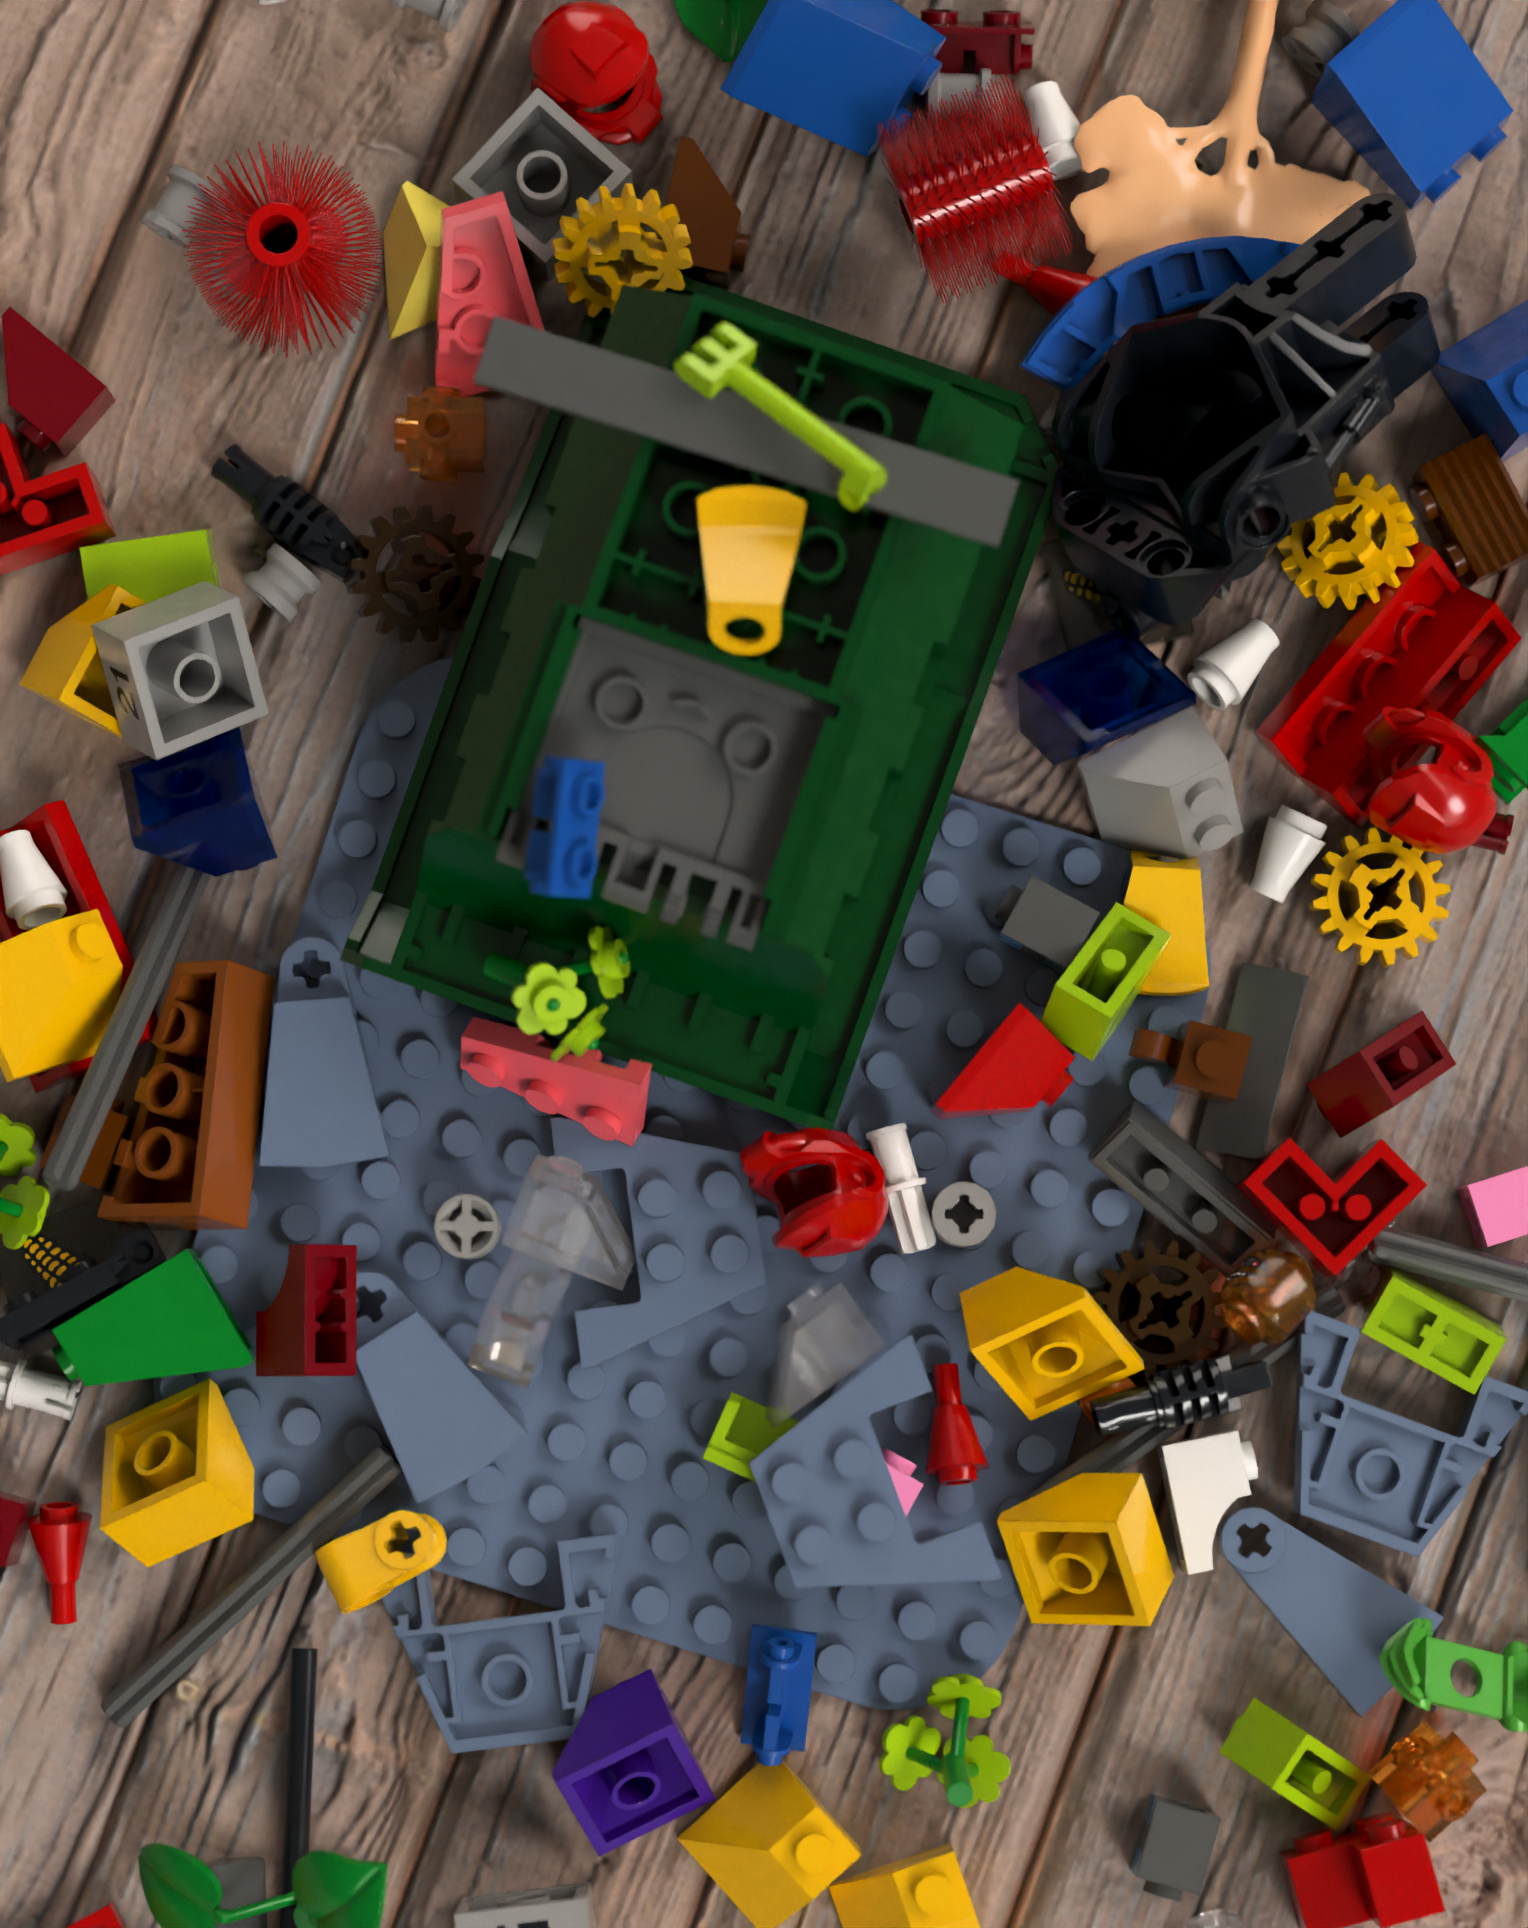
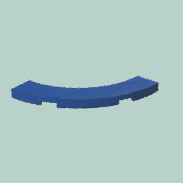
[1017,236,1301,392]

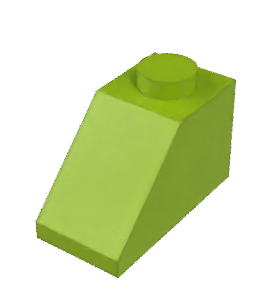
[1040,902,1171,1061]
[1218,1697,1371,1831]

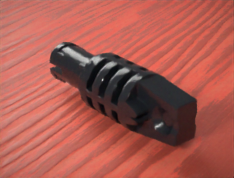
[211,444,364,583]
[1089,1354,1273,1437]

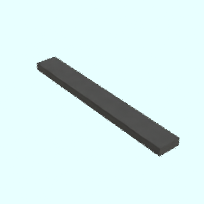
[473,316,1019,549]

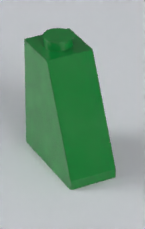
[52,1249,256,1386]

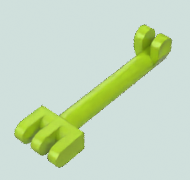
[674,322,887,511]

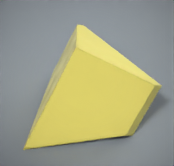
[383,180,450,341]

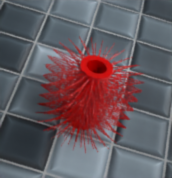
[876,74,1073,303]
[182,140,385,357]

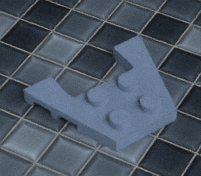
[550,1117,766,1369]
[1293,1308,1528,1557]
[749,1335,1002,1588]
[382,1533,620,1754]

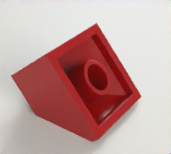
[930,1003,1075,1119]

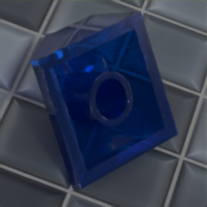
[1017,629,1196,766]
[118,727,277,877]

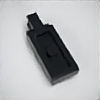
[0,1228,167,1351]

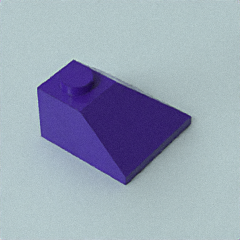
[552,1669,715,1857]

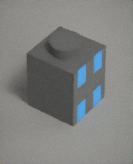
[994,876,1100,975]
[1130,1794,1221,1901]

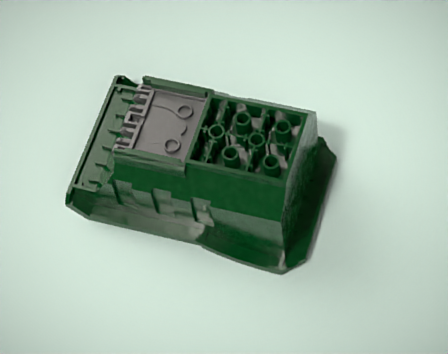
[340,275,1060,1130]

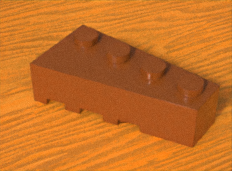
[97,960,274,1230]

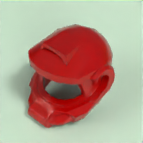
[529,1,663,146]
[1362,706,1497,854]
[740,1128,889,1257]

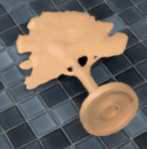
[1070,0,1370,321]

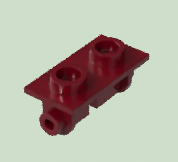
[920,9,1035,76]

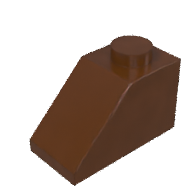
[658,136,751,289]

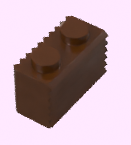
[1410,433,1528,587]

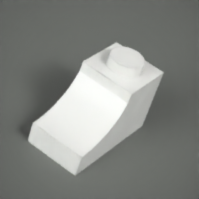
[1156,1430,1258,1575]

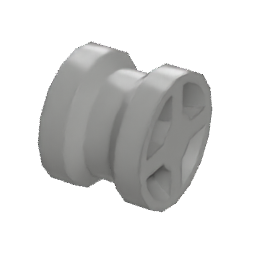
[1282,0,1361,78]
[241,543,323,623]
[929,1181,996,1248]
[434,1194,502,1260]

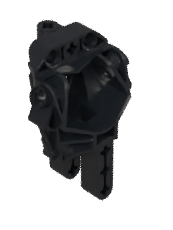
[1052,193,1441,642]

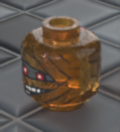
[1220,1248,1317,1345]

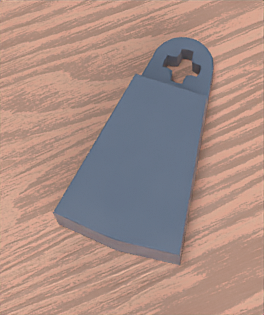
[259,937,392,1168]
[356,1272,528,1505]
[1218,1507,1444,1717]

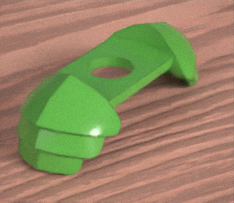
[1379,1618,1528,1732]

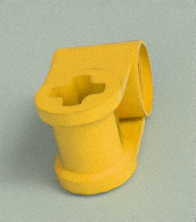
[314,1510,447,1614]

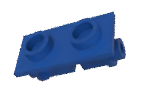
[523,755,605,899]
[740,1624,817,1766]

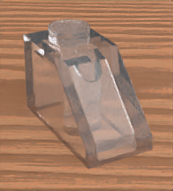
[501,1154,636,1291]
[467,1229,582,1389]
[766,1283,886,1427]

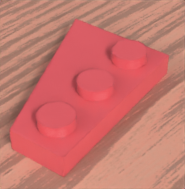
[433,191,545,406]
[460,1016,652,1147]

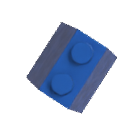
[720,0,946,157]
[1310,0,1513,210]
[1430,300,1528,462]

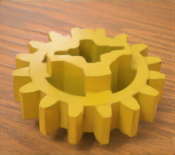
[552,183,693,318]
[1277,472,1419,610]
[1309,827,1451,968]

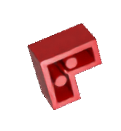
[0,423,116,576]
[1235,1137,1427,1278]
[1279,1812,1445,1928]

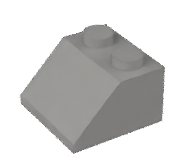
[1077,706,1244,859]

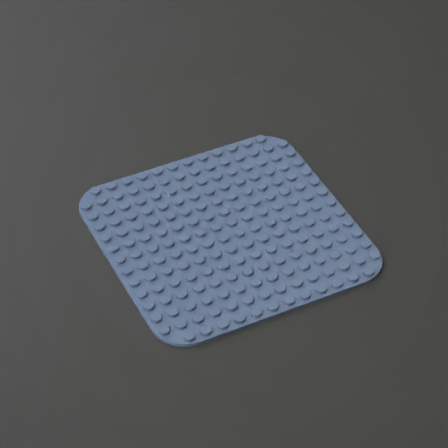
[154,656,1211,1710]

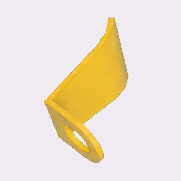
[696,485,807,655]
[1123,850,1209,996]

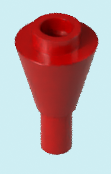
[993,249,1097,316]
[925,1363,989,1486]
[27,1501,92,1624]

